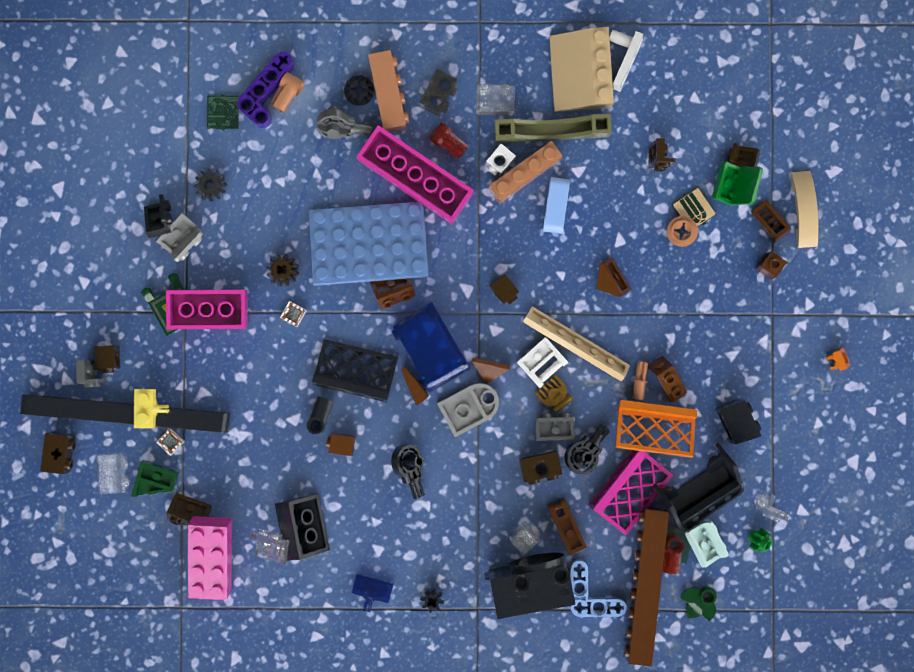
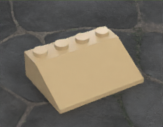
[549,27,614,112]

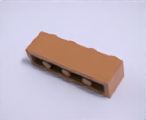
[368,50,409,132]
[489,141,563,205]

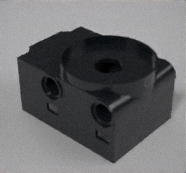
[484,552,575,619]

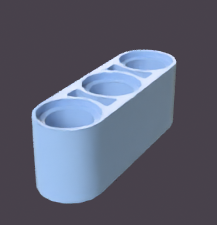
[543,177,570,234]

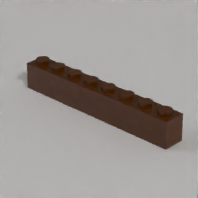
[623,506,669,667]

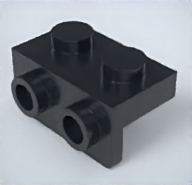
[144,194,173,238]

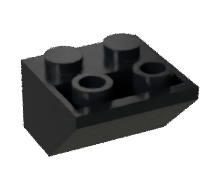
[715,399,762,445]

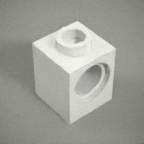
[486,144,516,176]

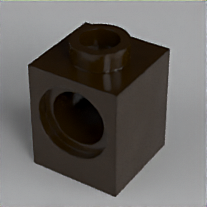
[490,274,519,305]
[94,345,121,373]

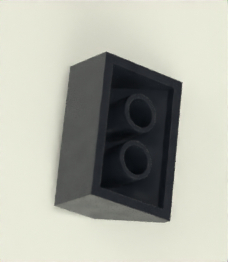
[275,494,330,561]

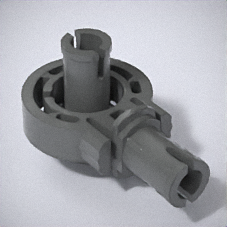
[317,106,372,139]

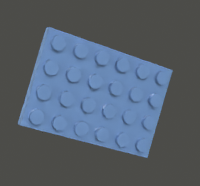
[309,202,429,286]

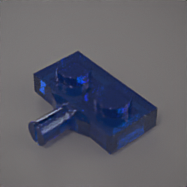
[352,574,394,612]

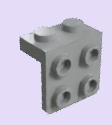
[155,212,203,262]

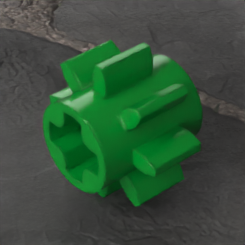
[748,528,773,553]

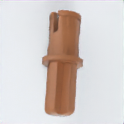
[631,361,648,400]

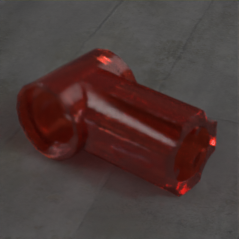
[429,122,469,160]
[662,533,684,575]

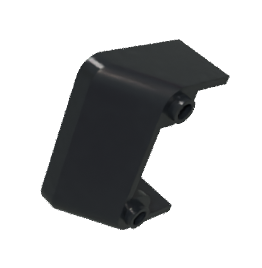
[653,443,744,531]

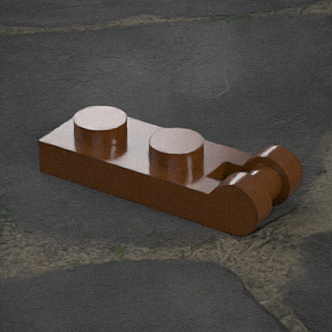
[546,498,587,555]

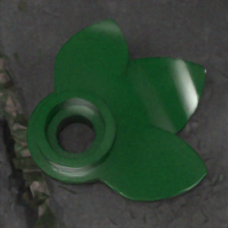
[680,586,717,621]

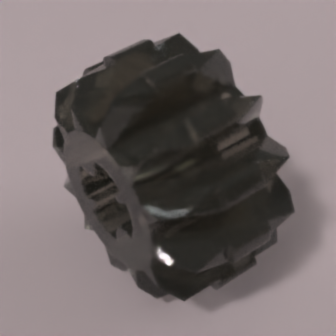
[194,169,227,202]

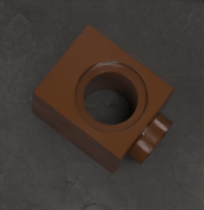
[755,251,788,280]
[326,433,356,456]

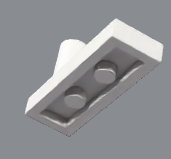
[609,30,643,92]

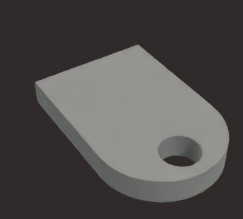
[437,383,499,437]

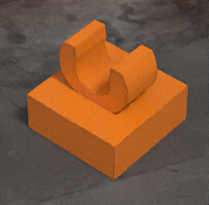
[826,347,851,371]

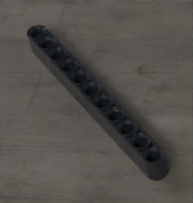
[20,394,230,433]

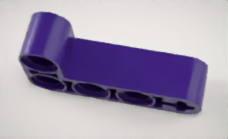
[237,51,295,128]

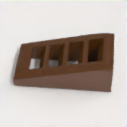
[751,200,791,243]
[401,367,429,406]

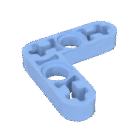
[570,559,627,617]

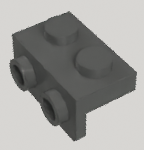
[535,413,575,441]

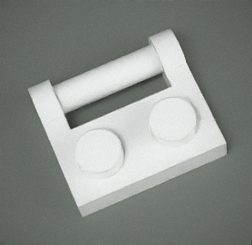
[517,337,568,388]

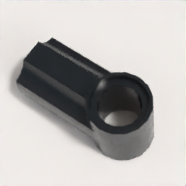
[307,396,334,434]

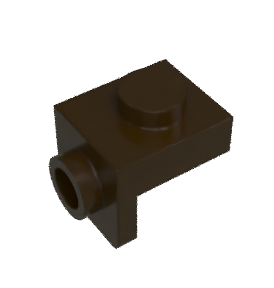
[728,143,760,167]

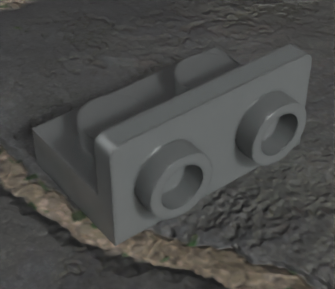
[76,360,106,388]

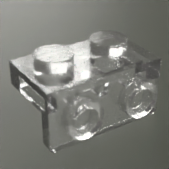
[476,84,515,116]
[97,453,129,494]
[755,491,790,522]
[250,530,290,564]

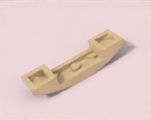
[790,171,818,248]

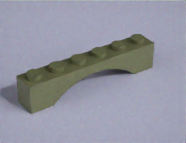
[494,114,612,143]

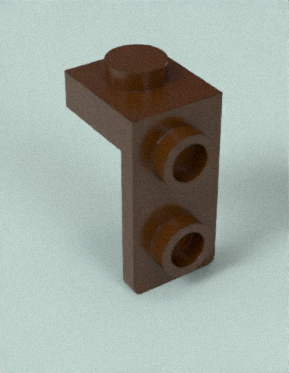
[648,356,687,402]

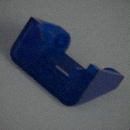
[391,302,470,392]

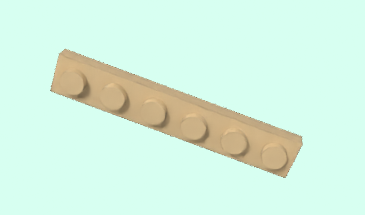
[523,306,630,382]

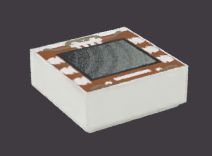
[280,301,307,327]
[156,428,185,456]

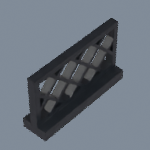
[312,339,398,403]

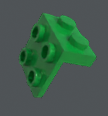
[711,161,763,205]

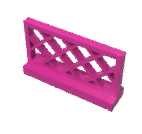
[589,450,673,535]

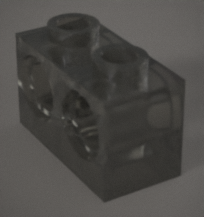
[419,69,459,117]

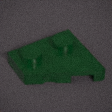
[131,460,179,497]

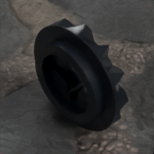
[344,75,375,106]

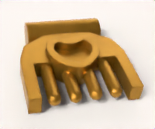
[534,374,573,413]

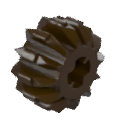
[266,254,299,287]

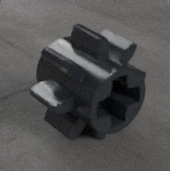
[420,587,444,613]

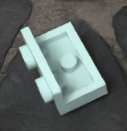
[685,521,729,567]

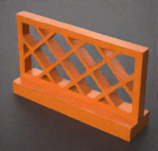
[615,400,697,458]

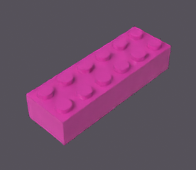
[356,125,474,225]

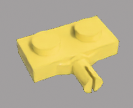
[134,389,169,428]

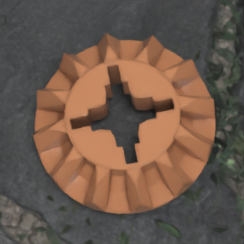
[667,216,698,247]

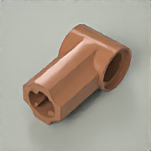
[270,72,305,113]

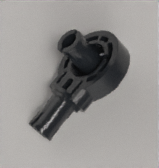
[564,424,610,474]
[391,445,425,499]

